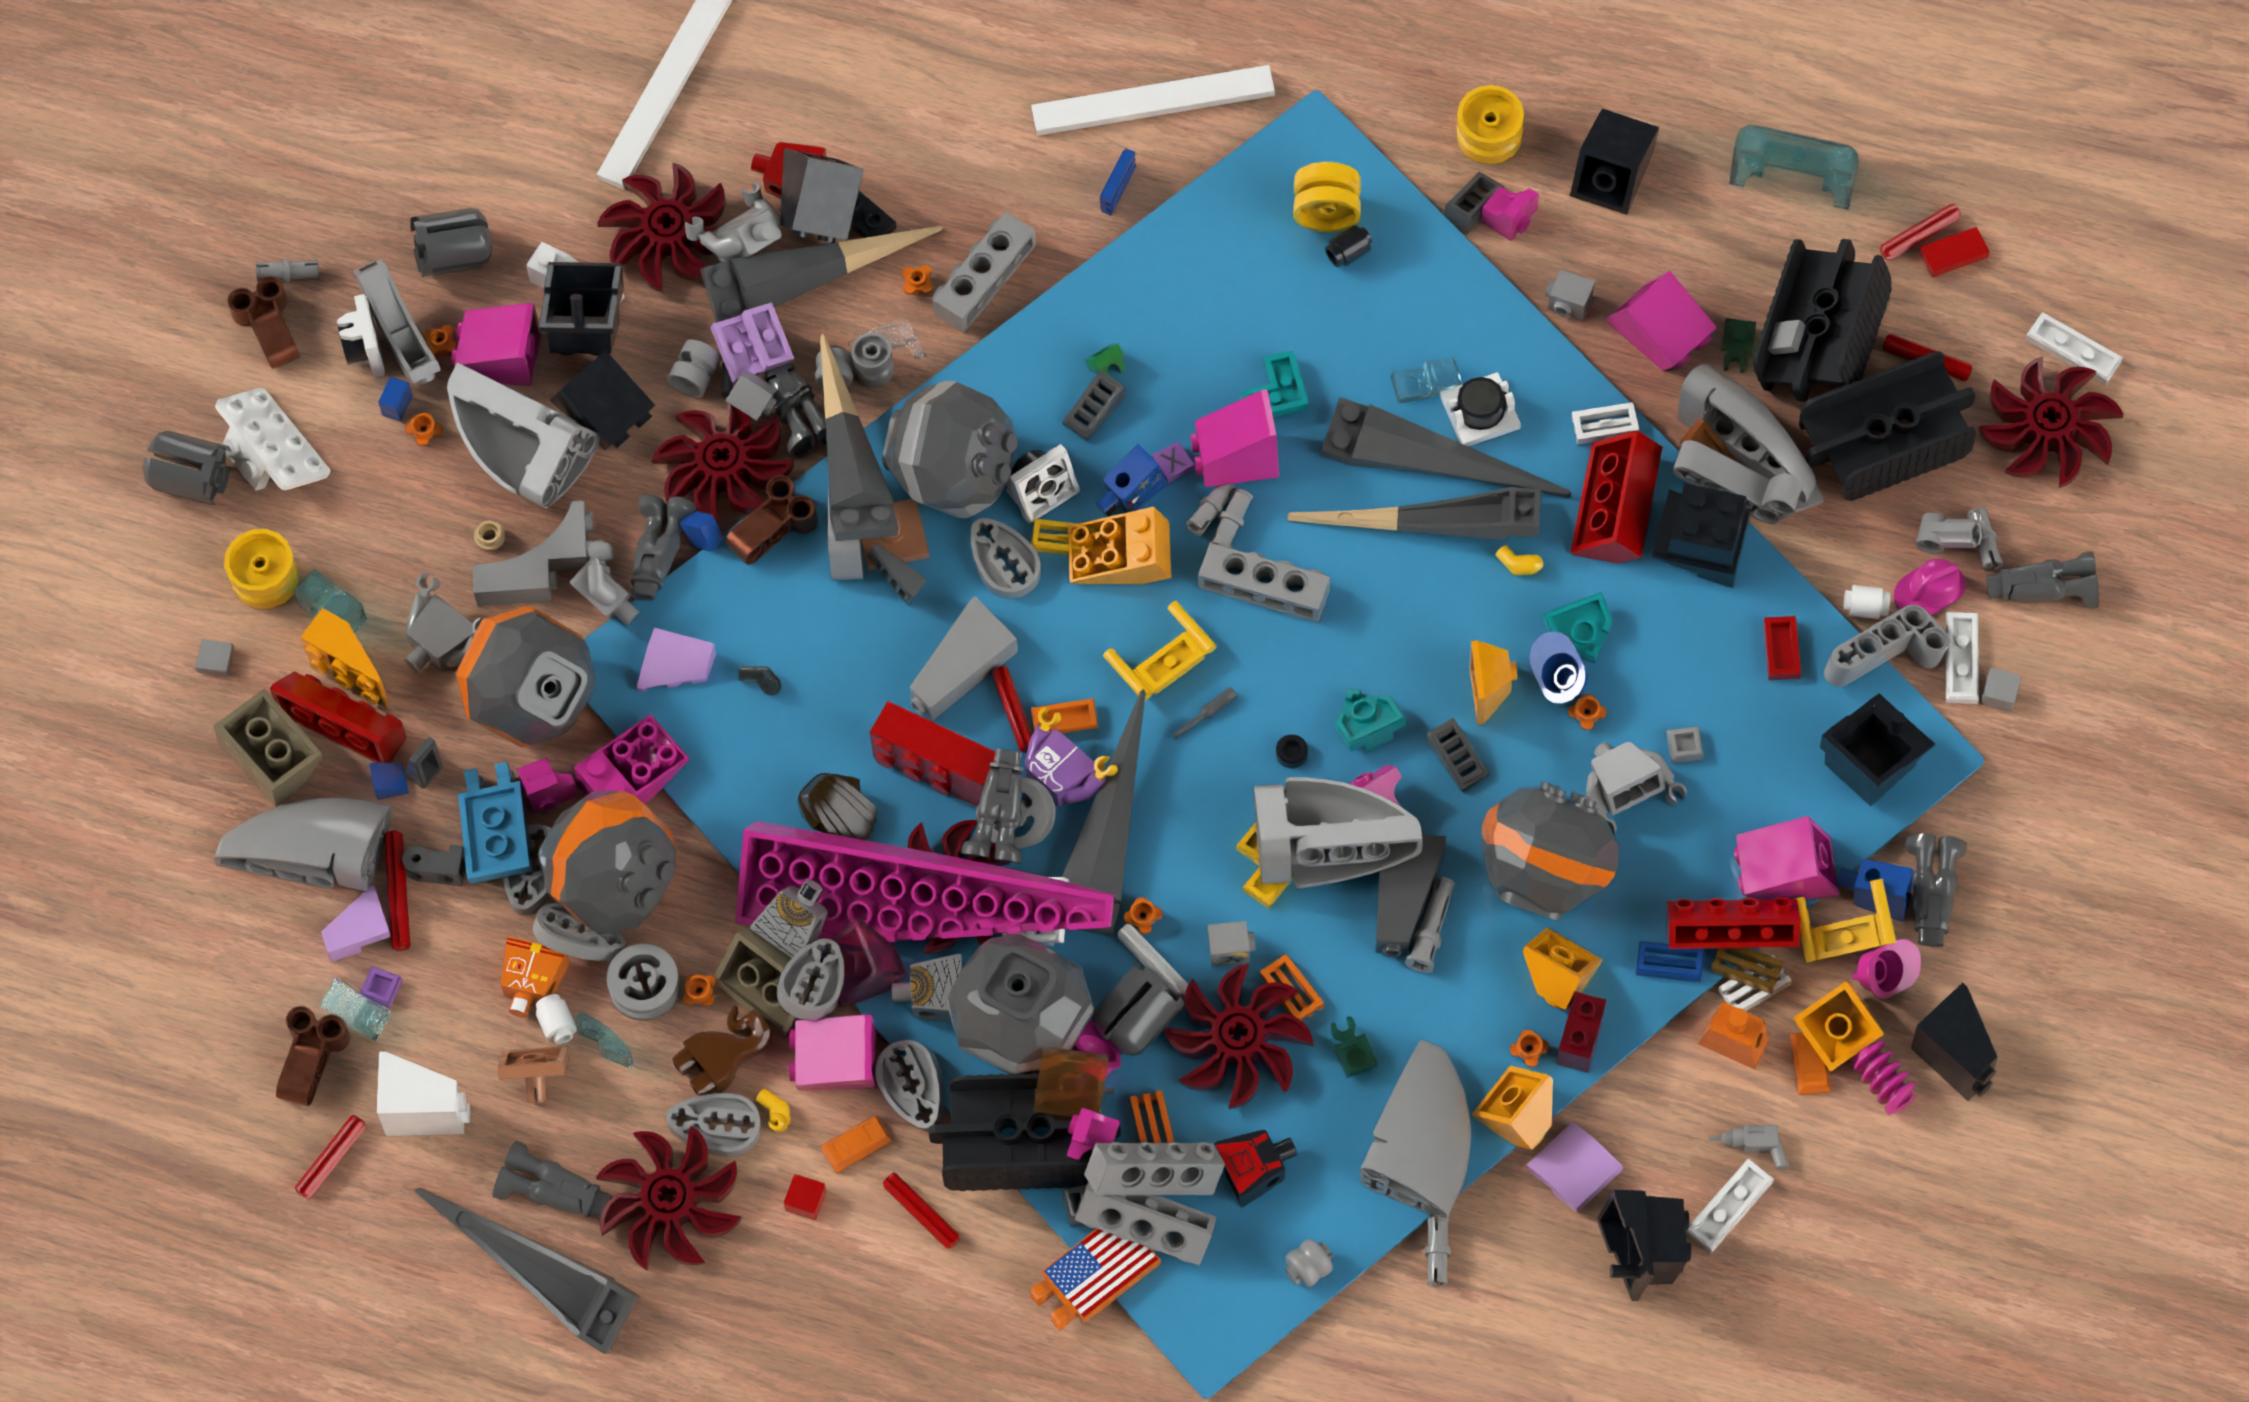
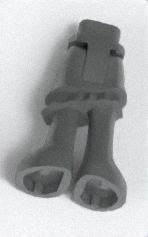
[764,363,827,459]

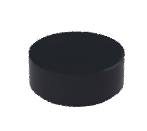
[1276,734,1308,768]

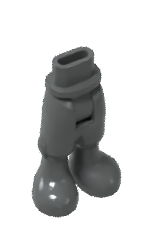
[631,494,696,601]
[1986,551,2099,609]
[961,749,1023,864]
[1905,834,1967,947]
[492,1141,612,1218]

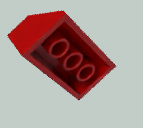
[1570,430,1663,563]
[270,671,407,763]

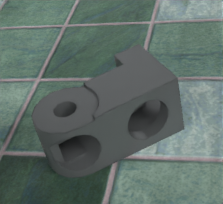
[402,845,466,886]

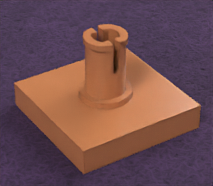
[861,498,930,571]
[498,1046,569,1103]

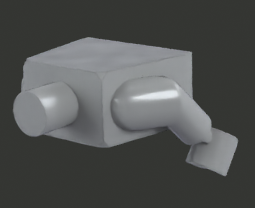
[685,182,782,262]
[569,539,640,626]
[404,573,484,672]
[1586,742,1687,836]

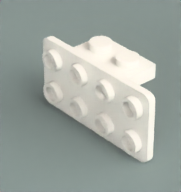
[215,388,330,491]

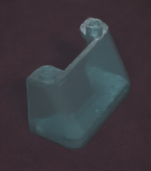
[1729,125,1860,210]

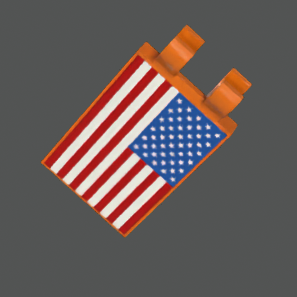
[1030,1228,1161,1331]

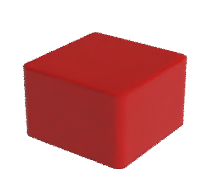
[784,1174,827,1220]

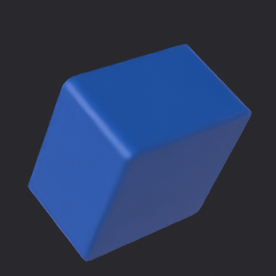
[378,377,413,422]
[680,511,725,552]

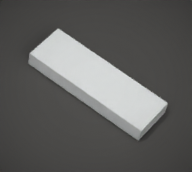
[2025,312,2123,385]
[1945,612,1979,704]
[1685,1159,1774,1254]

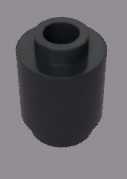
[1325,225,1372,268]

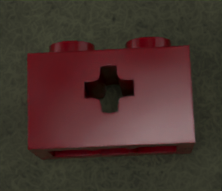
[1557,992,1607,1073]

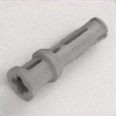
[1405,877,1455,973]

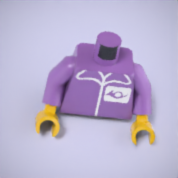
[1022,706,1118,807]

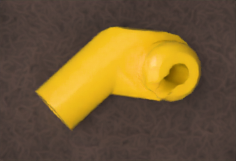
[1495,545,1543,576]
[756,1088,791,1132]

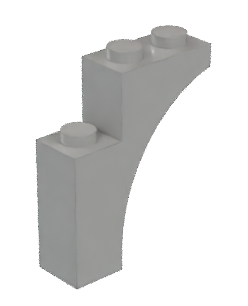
[352,258,441,384]
[473,501,594,606]

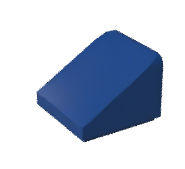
[369,762,409,800]

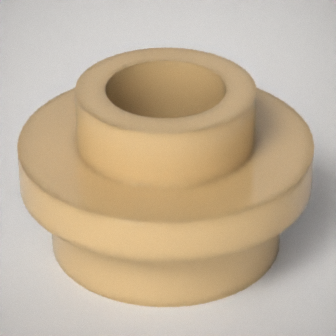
[474,520,505,551]

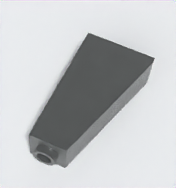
[1376,835,1446,957]

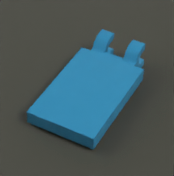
[458,762,533,884]

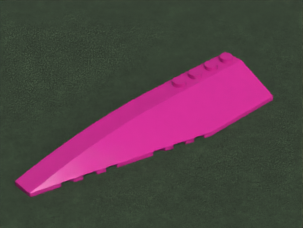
[735,821,1114,945]

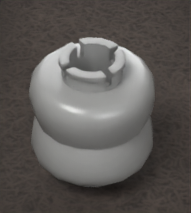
[815,345,853,388]
[1284,1239,1334,1288]

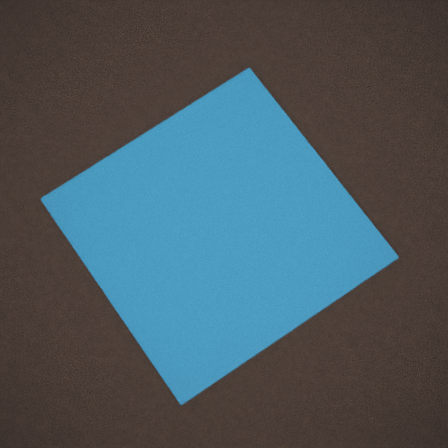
[584,90,1984,1399]

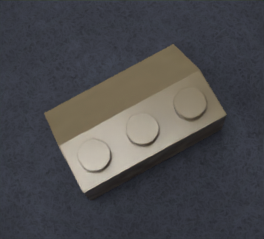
[213,689,323,807]
[714,925,819,1039]

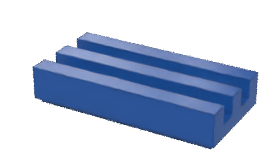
[1100,148,1136,216]
[1636,941,1704,982]

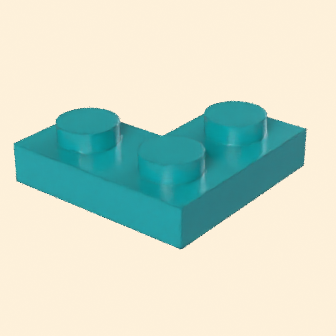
[1241,350,1309,418]

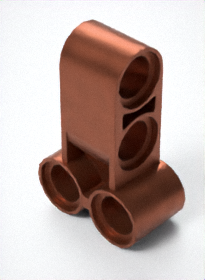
[227,276,300,369]
[725,475,818,565]
[276,1006,350,1107]

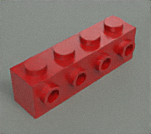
[1666,897,1800,949]

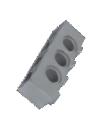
[932,212,1037,333]
[1198,543,1330,623]
[1084,1142,1225,1195]
[1075,1182,1217,1266]

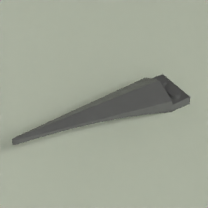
[1320,397,1571,497]
[1062,688,1146,937]
[415,1188,639,1354]

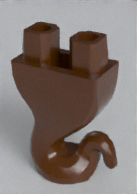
[672,1006,773,1096]

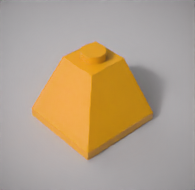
[1469,640,1517,725]
[1522,927,1603,1010]
[1793,979,1884,1072]
[1471,1065,1553,1150]

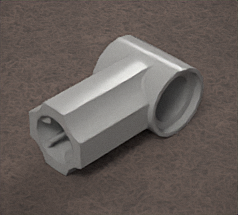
[1916,513,1982,554]

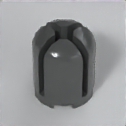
[410,208,492,277]
[143,431,231,505]
[1092,961,1185,1056]

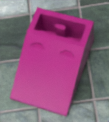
[574,714,690,805]

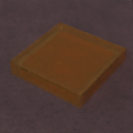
[1033,1047,1109,1117]

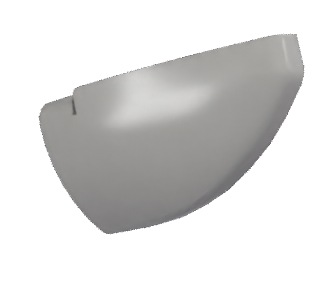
[447,363,600,508]
[1677,364,1816,503]
[1253,777,1422,888]
[214,797,392,891]
[1360,1039,1471,1218]

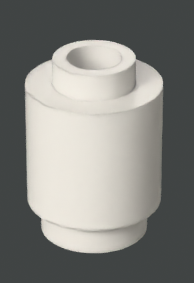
[1843,585,1890,619]
[535,994,577,1045]

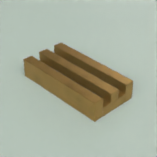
[1711,948,1784,994]

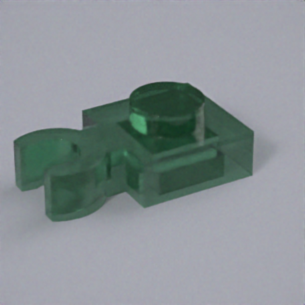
[1721,318,1756,373]
[1331,1016,1377,1078]

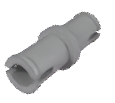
[256,259,319,283]
[1186,484,1237,536]
[1210,488,1253,545]
[1967,507,2003,571]
[1425,1217,1451,1287]

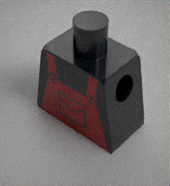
[1214,1130,1298,1207]

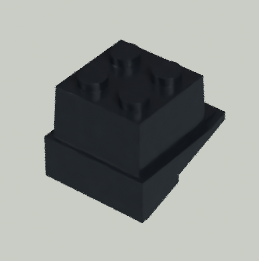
[539,262,624,356]
[1652,483,1751,588]
[1820,693,1935,806]
[1598,1190,1691,1301]

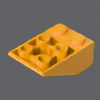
[1068,507,1171,584]
[301,607,390,708]

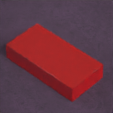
[1919,227,1990,278]
[1763,616,1801,680]

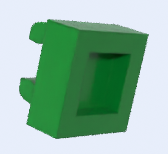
[1084,343,1126,377]

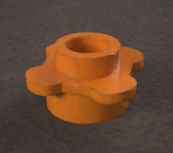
[902,265,933,296]
[423,325,456,356]
[405,412,442,446]
[1568,694,1607,730]
[1124,897,1162,934]
[683,975,716,1006]
[1510,1030,1549,1067]

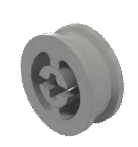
[991,777,1056,849]
[607,944,680,1021]

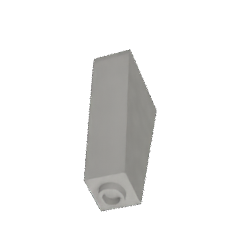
[910,596,1018,721]

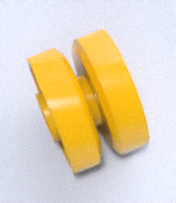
[1456,85,1524,165]
[1293,162,1361,232]
[224,529,299,609]

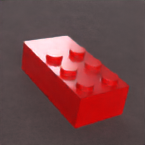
[869,701,996,807]

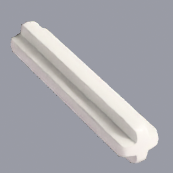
[1117,924,1188,1000]

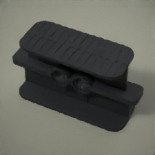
[1753,239,1892,402]
[1799,351,1976,501]
[929,1072,1121,1191]

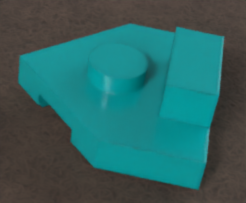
[1542,592,1613,663]
[1335,688,1407,752]

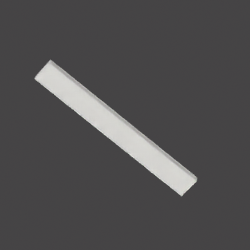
[596,0,732,190]
[1031,65,1275,136]

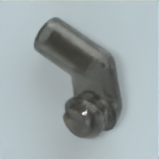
[739,666,781,696]

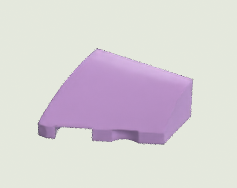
[637,628,716,692]
[321,885,391,962]

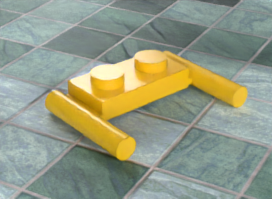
[1103,601,1217,701]
[1795,879,1897,963]

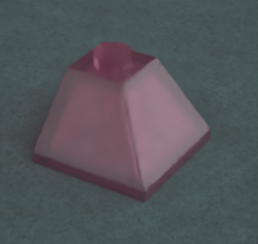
[820,919,907,1008]

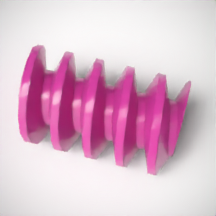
[1850,1040,1917,1115]

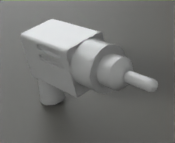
[1709,1125,1790,1170]

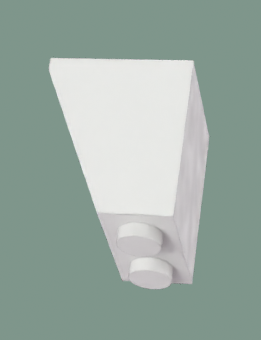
[377,1052,470,1136]

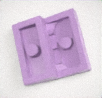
[710,302,794,383]
[1527,1122,1623,1213]

